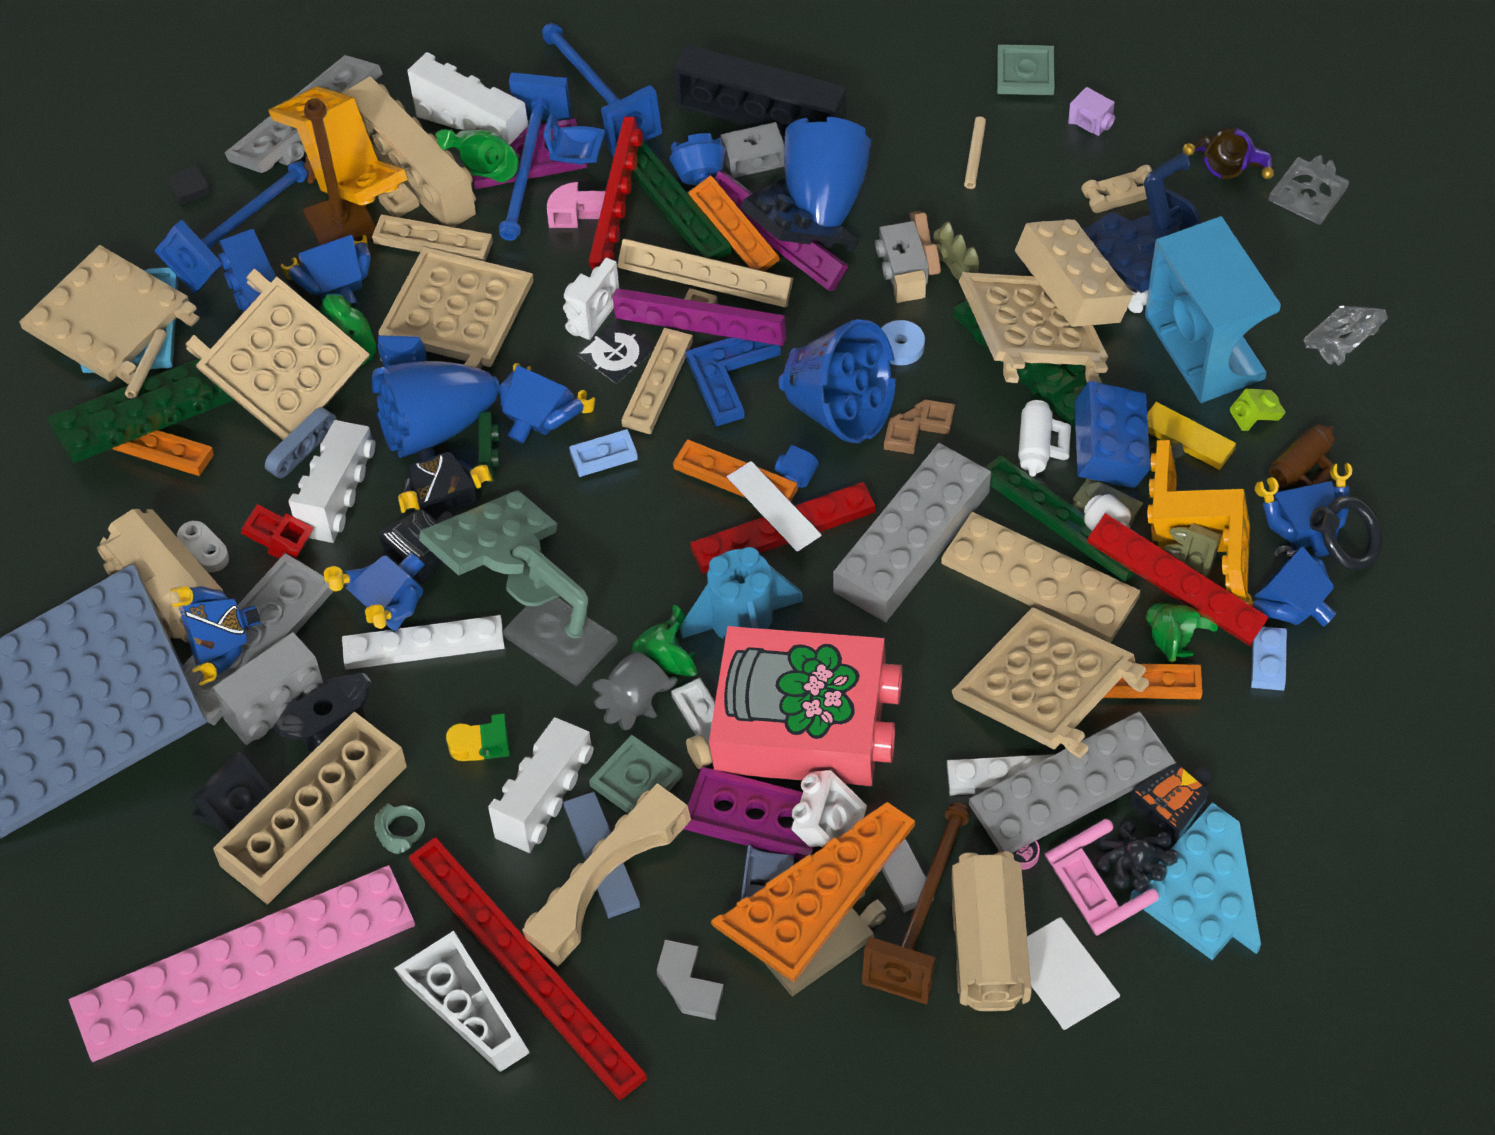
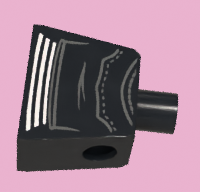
[378,509,454,585]

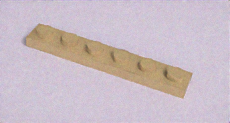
[617,239,793,307]

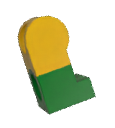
[446,714,510,761]

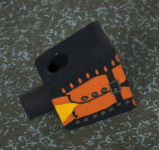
[1130,764,1212,844]

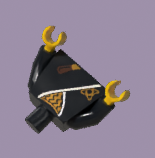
[398,447,493,519]

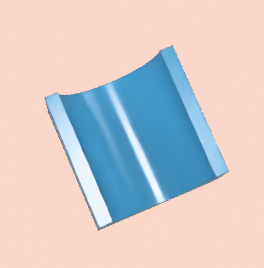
[1145,216,1281,403]

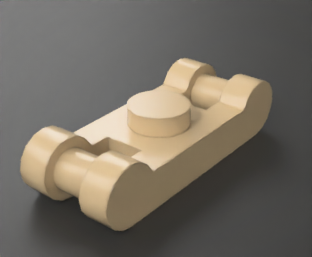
[1081,165,1153,213]

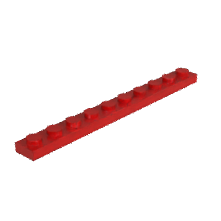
[409,837,647,1101]

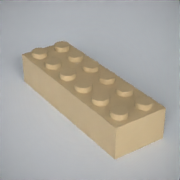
[342,76,476,227]
[213,712,407,905]

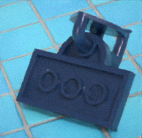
[1083,153,1201,293]

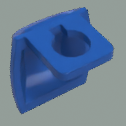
[544,114,606,165]
[378,335,427,367]

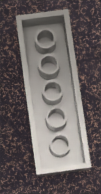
[833,443,991,622]

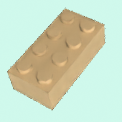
[1015,219,1133,327]

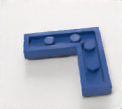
[686,337,781,426]

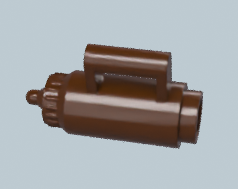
[1269,424,1338,488]

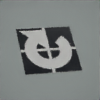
[576,320,654,384]

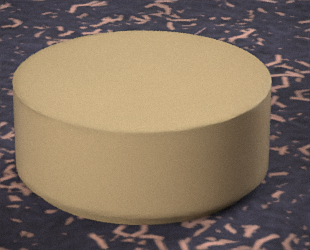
[686,734,712,769]

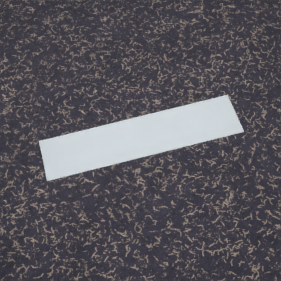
[727,461,822,551]

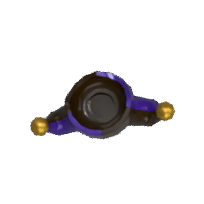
[1183,127,1274,179]

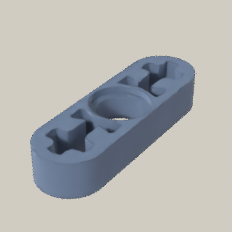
[265,407,336,478]

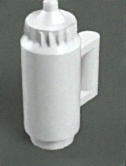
[1018,400,1071,477]

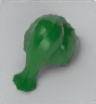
[436,129,519,182]
[320,293,376,365]
[1145,602,1218,662]
[631,605,698,677]

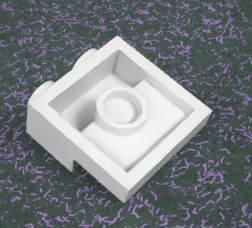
[563,257,619,340]
[791,770,867,848]

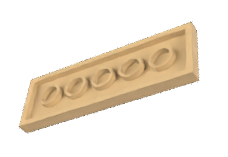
[941,512,1140,643]

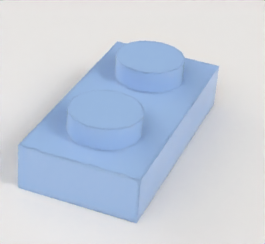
[569,429,638,477]
[1251,627,1287,690]

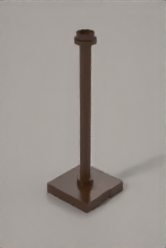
[303,98,376,246]
[862,802,970,1005]

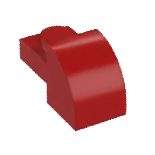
[241,504,314,559]

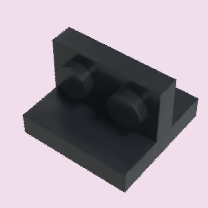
[191,752,273,837]

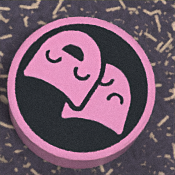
[1012,841,1040,870]

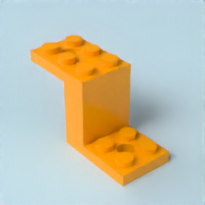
[268,86,408,205]
[1147,440,1250,603]

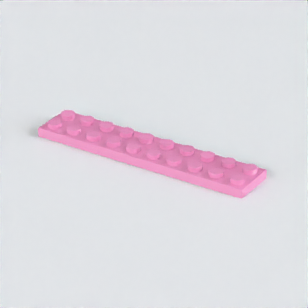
[68,865,415,1063]

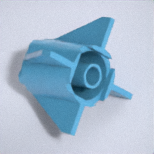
[680,547,803,638]

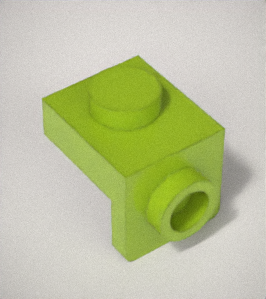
[1230,389,1286,431]

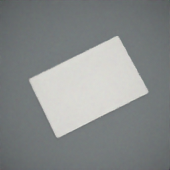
[1027,917,1120,1030]

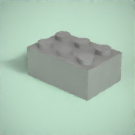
[213,632,324,745]

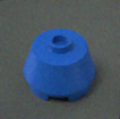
[669,133,726,185]

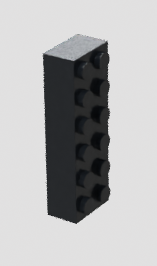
[674,44,846,136]

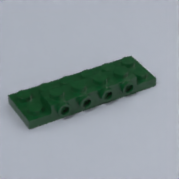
[953,299,1111,427]
[47,358,234,464]

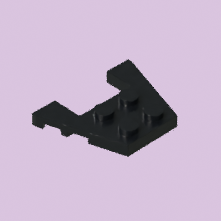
[741,179,859,250]

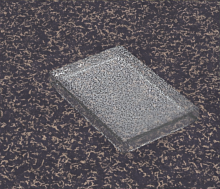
[503,597,617,686]

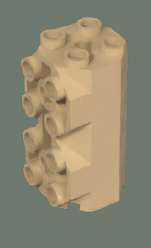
[97,509,223,642]
[951,851,1031,1011]

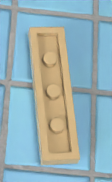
[372,214,493,262]
[622,328,693,434]

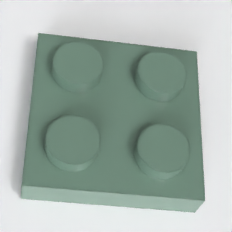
[997,45,1054,95]
[589,735,683,814]

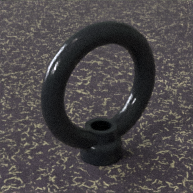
[1310,496,1382,570]

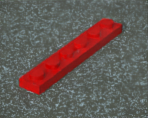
[589,117,643,271]
[690,482,876,574]
[1087,513,1269,646]

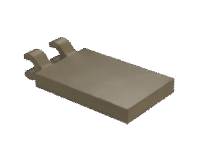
[764,891,886,997]

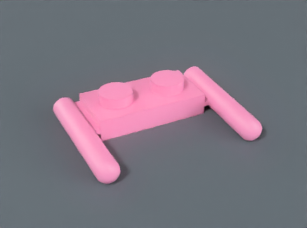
[1045,819,1159,936]

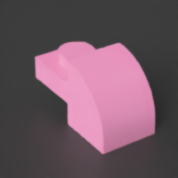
[547,182,606,228]

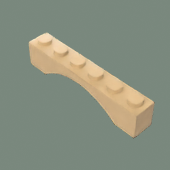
[523,783,691,967]

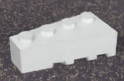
[407,52,528,145]
[289,420,376,543]
[488,717,593,853]
[394,931,530,1072]

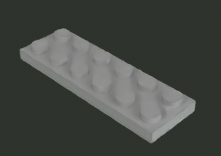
[183,553,333,726]
[969,711,1176,853]

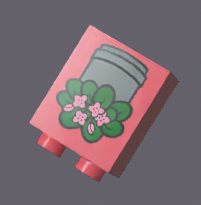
[709,626,902,786]

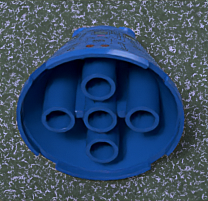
[779,320,896,443]

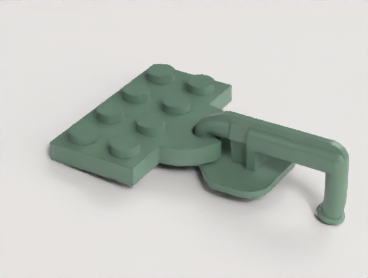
[419,490,588,639]

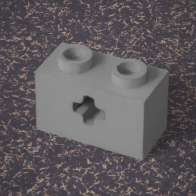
[721,122,784,178]
[875,221,928,290]

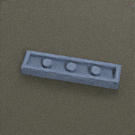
[563,791,640,919]

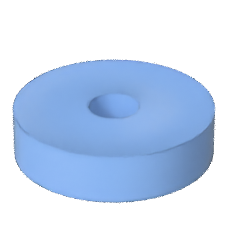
[881,320,925,366]

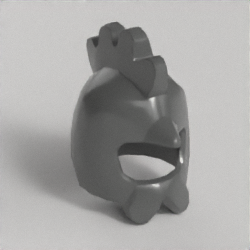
[592,652,678,730]

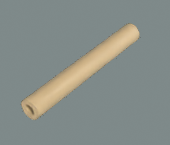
[964,117,986,189]
[125,329,167,399]

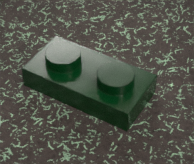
[479,412,500,479]

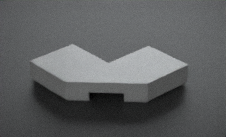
[657,940,724,1020]

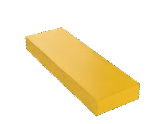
[1147,402,1236,470]

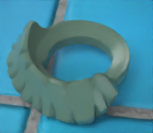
[374,803,425,854]

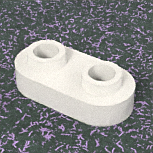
[177,521,229,573]

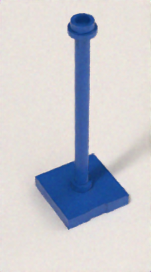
[542,23,662,157]
[499,73,572,241]
[155,161,308,295]

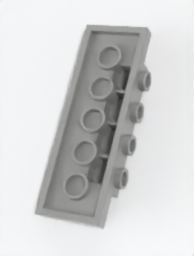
[225,55,383,173]

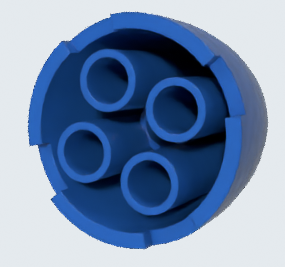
[784,117,872,228]
[372,361,500,458]

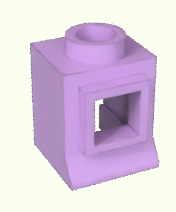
[1068,87,1115,136]

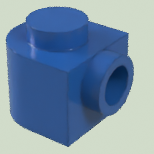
[775,445,819,488]

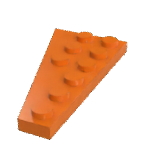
[711,802,915,983]

